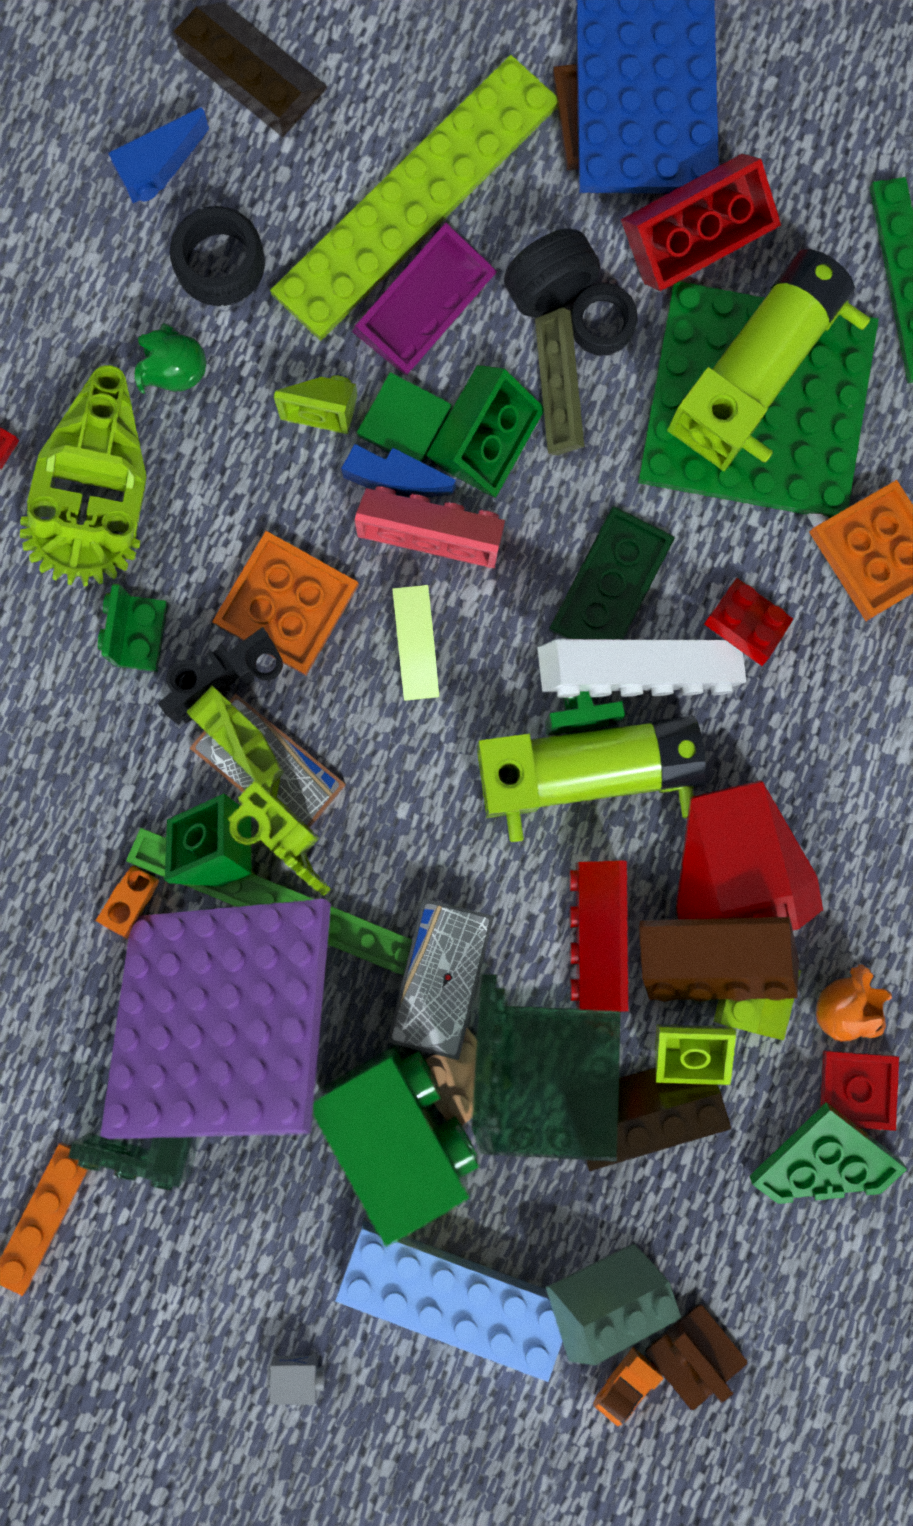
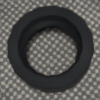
[571,283,637,355]

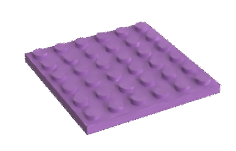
[100,899,331,1139]

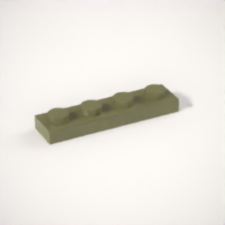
[535,308,584,456]

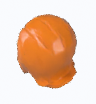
[816,964,892,1042]

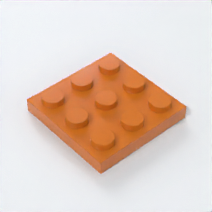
[809,480,913,621]
[212,531,359,676]

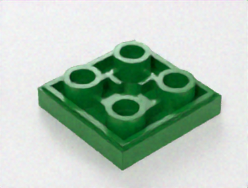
[357,372,452,462]

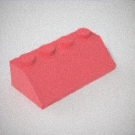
[355,486,505,569]

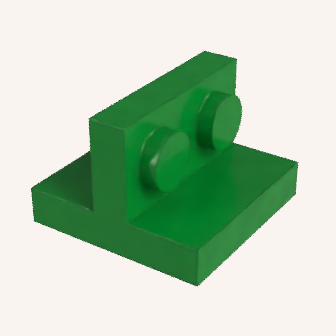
[544,691,625,736]

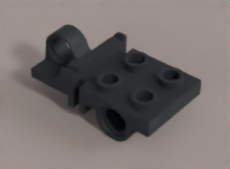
[157,627,283,724]

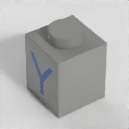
[270,1356,325,1405]

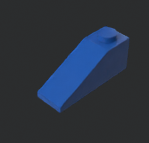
[108,107,209,203]

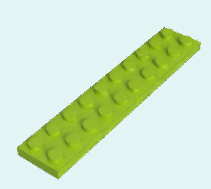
[270,55,557,341]

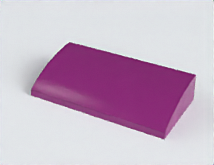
[352,223,497,375]

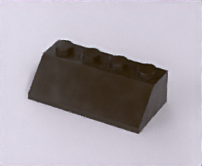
[173,2,327,138]
[565,1067,732,1172]

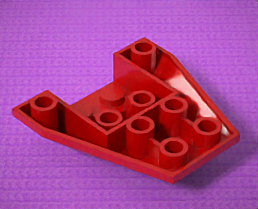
[676,780,823,931]

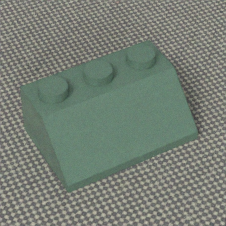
[546,1244,681,1365]

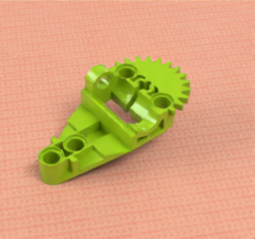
[20,365,147,586]
[186,686,331,896]

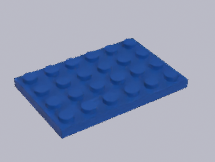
[576,0,719,193]

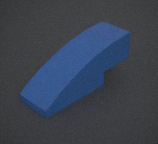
[341,444,456,497]

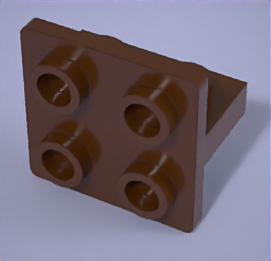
[645,1304,747,1410]

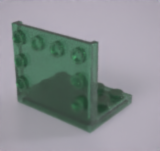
[471,974,621,1162]

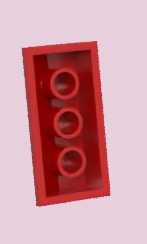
[569,861,628,1012]

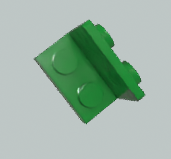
[97,584,168,672]

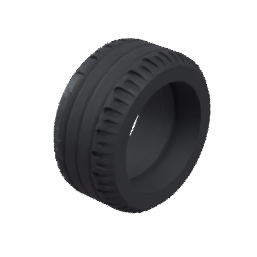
[170,206,265,307]
[504,228,600,317]

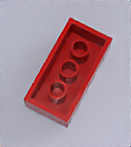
[621,154,781,291]

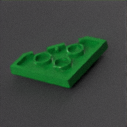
[749,1102,907,1204]

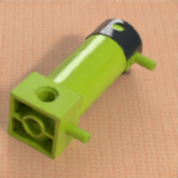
[667,249,870,472]
[477,715,706,843]

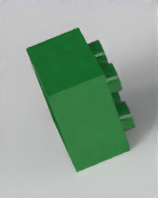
[312,1045,480,1247]

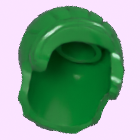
[134,323,207,394]

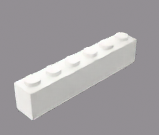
[538,639,746,698]

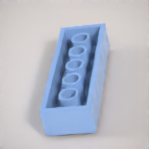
[335,1221,562,1382]

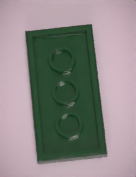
[549,506,675,640]

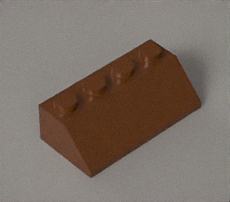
[639,917,799,1002]

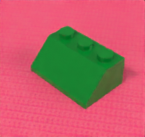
[427,365,544,498]

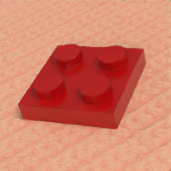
[704,578,794,666]
[820,1050,899,1131]

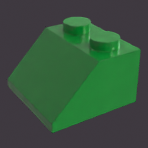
[165,793,251,886]

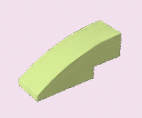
[392,585,439,701]

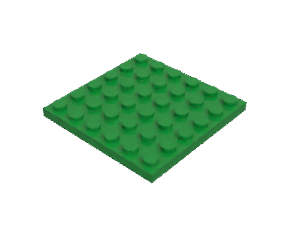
[637,282,879,518]

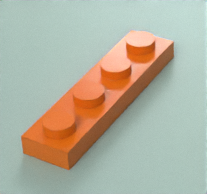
[0,1142,94,1296]

